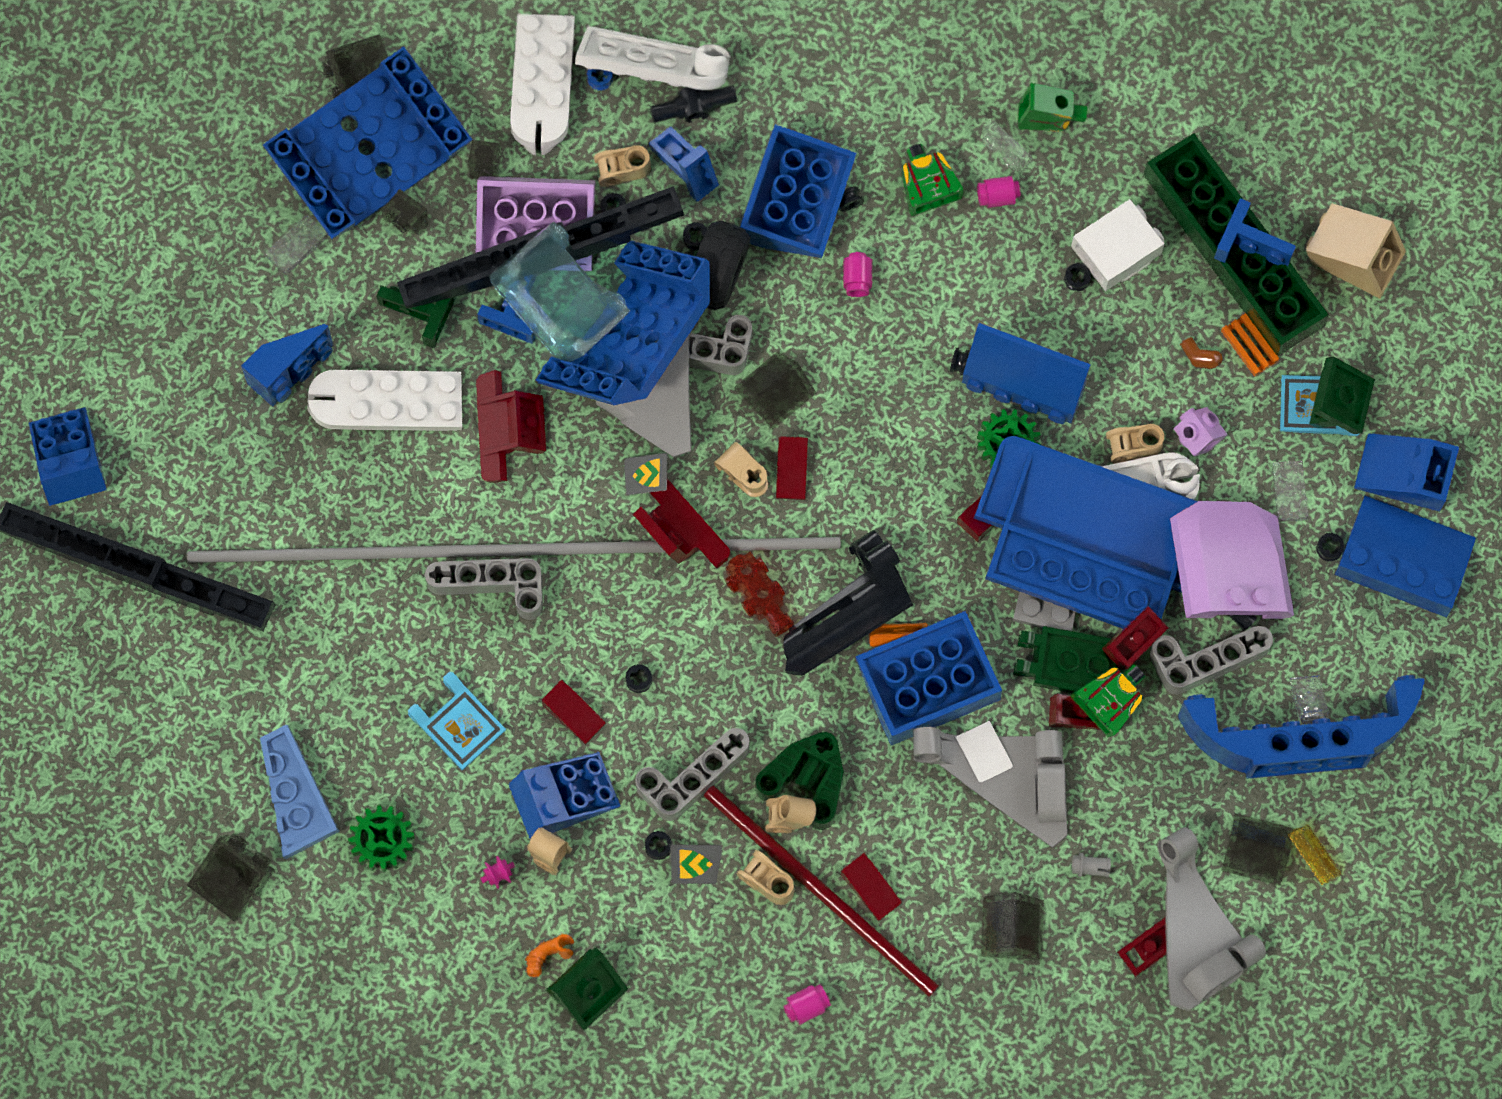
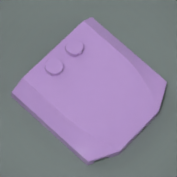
[1170,501,1294,619]

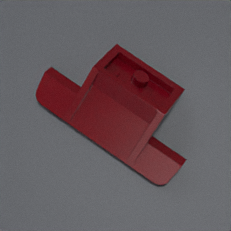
[476,370,546,483]
[632,479,730,568]

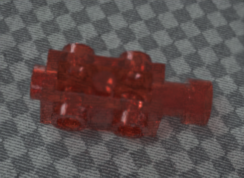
[724,551,794,637]

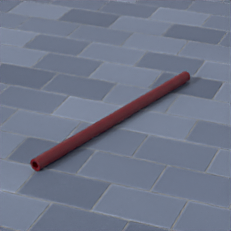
[704,785,939,997]

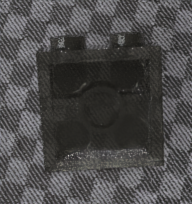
[321,34,388,99]
[187,834,275,921]

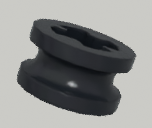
[839,187,864,212]
[600,193,626,213]
[683,222,707,250]
[1064,263,1091,292]
[949,347,970,376]
[1316,533,1344,562]
[625,664,652,693]
[645,831,672,860]

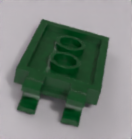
[1013,626,1127,693]

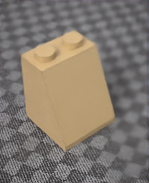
[1306,203,1406,299]

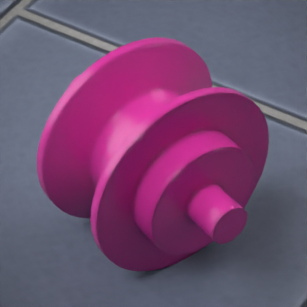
[480,855,515,889]

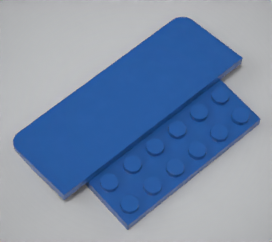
[974,436,1198,629]

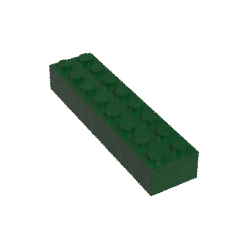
[1143,133,1329,356]

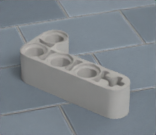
[636,315,752,375]
[425,558,543,620]
[1150,626,1273,694]
[635,728,750,821]

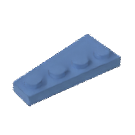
[260,724,340,859]

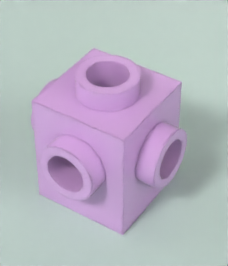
[1174,407,1228,457]

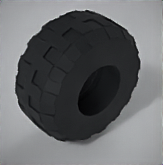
[696,220,750,310]

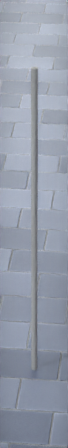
[187,537,841,563]

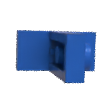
[649,126,719,202]
[1214,198,1296,266]
[477,273,538,344]

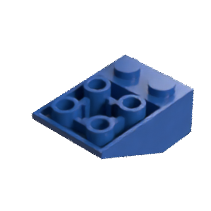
[241,324,333,407]
[29,407,107,506]
[1354,433,1459,512]
[508,752,621,839]

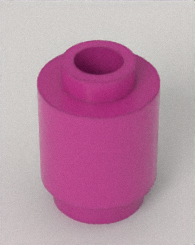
[977,176,1020,208]
[843,252,872,297]
[783,984,831,1025]

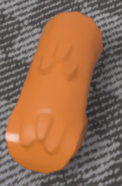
[525,934,575,977]

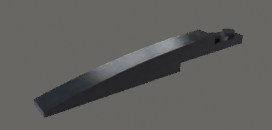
[397,186,684,309]
[0,502,276,632]

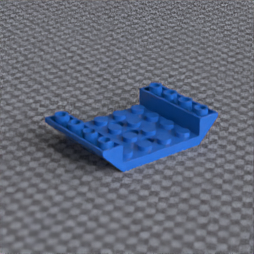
[263,46,473,239]
[536,241,710,405]

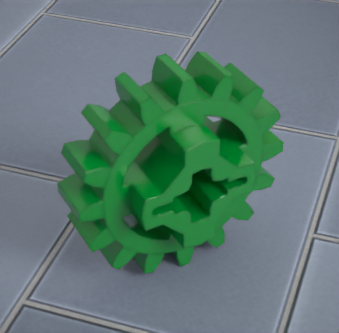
[977,409,1041,468]
[348,805,415,872]

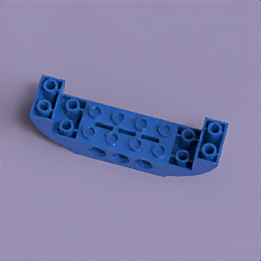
[1178,675,1424,779]

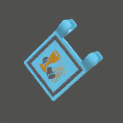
[1280,375,1359,436]
[408,672,506,771]

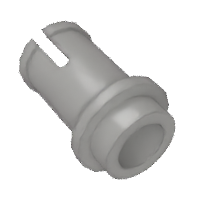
[1072,853,1111,877]

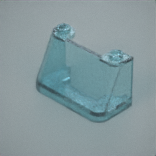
[489,222,630,362]

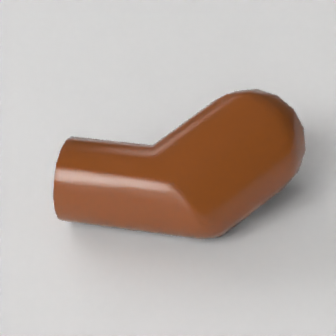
[1180,337,1223,369]

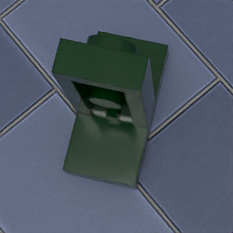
[376,285,456,348]

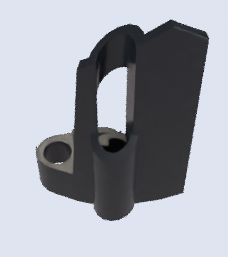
[783,530,913,676]

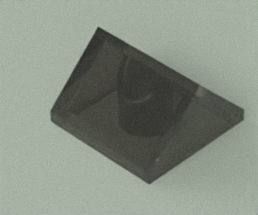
[734,351,816,430]
[1221,813,1293,886]
[981,892,1044,960]

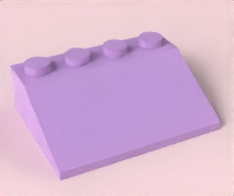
[476,176,596,271]

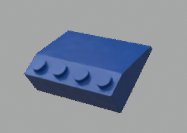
[739,124,857,258]
[962,323,1091,424]
[1335,496,1476,618]
[855,611,1002,746]

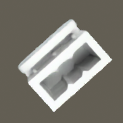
[1071,199,1164,291]

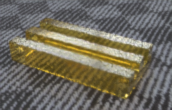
[1288,825,1342,885]

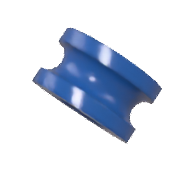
[587,69,613,90]

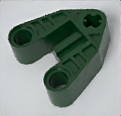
[755,732,844,830]

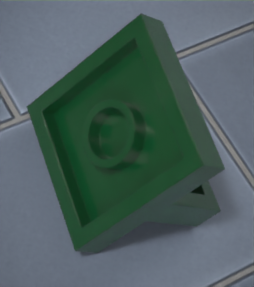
[1309,357,1375,435]
[546,947,628,1030]

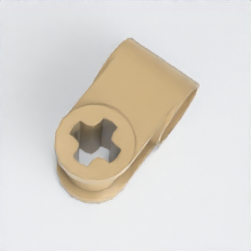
[594,145,651,187]
[1106,424,1164,464]
[714,442,769,497]
[765,795,816,833]
[528,827,572,875]
[737,850,794,905]

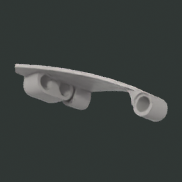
[596,335,692,457]
[913,727,1067,848]
[1157,827,1266,1011]

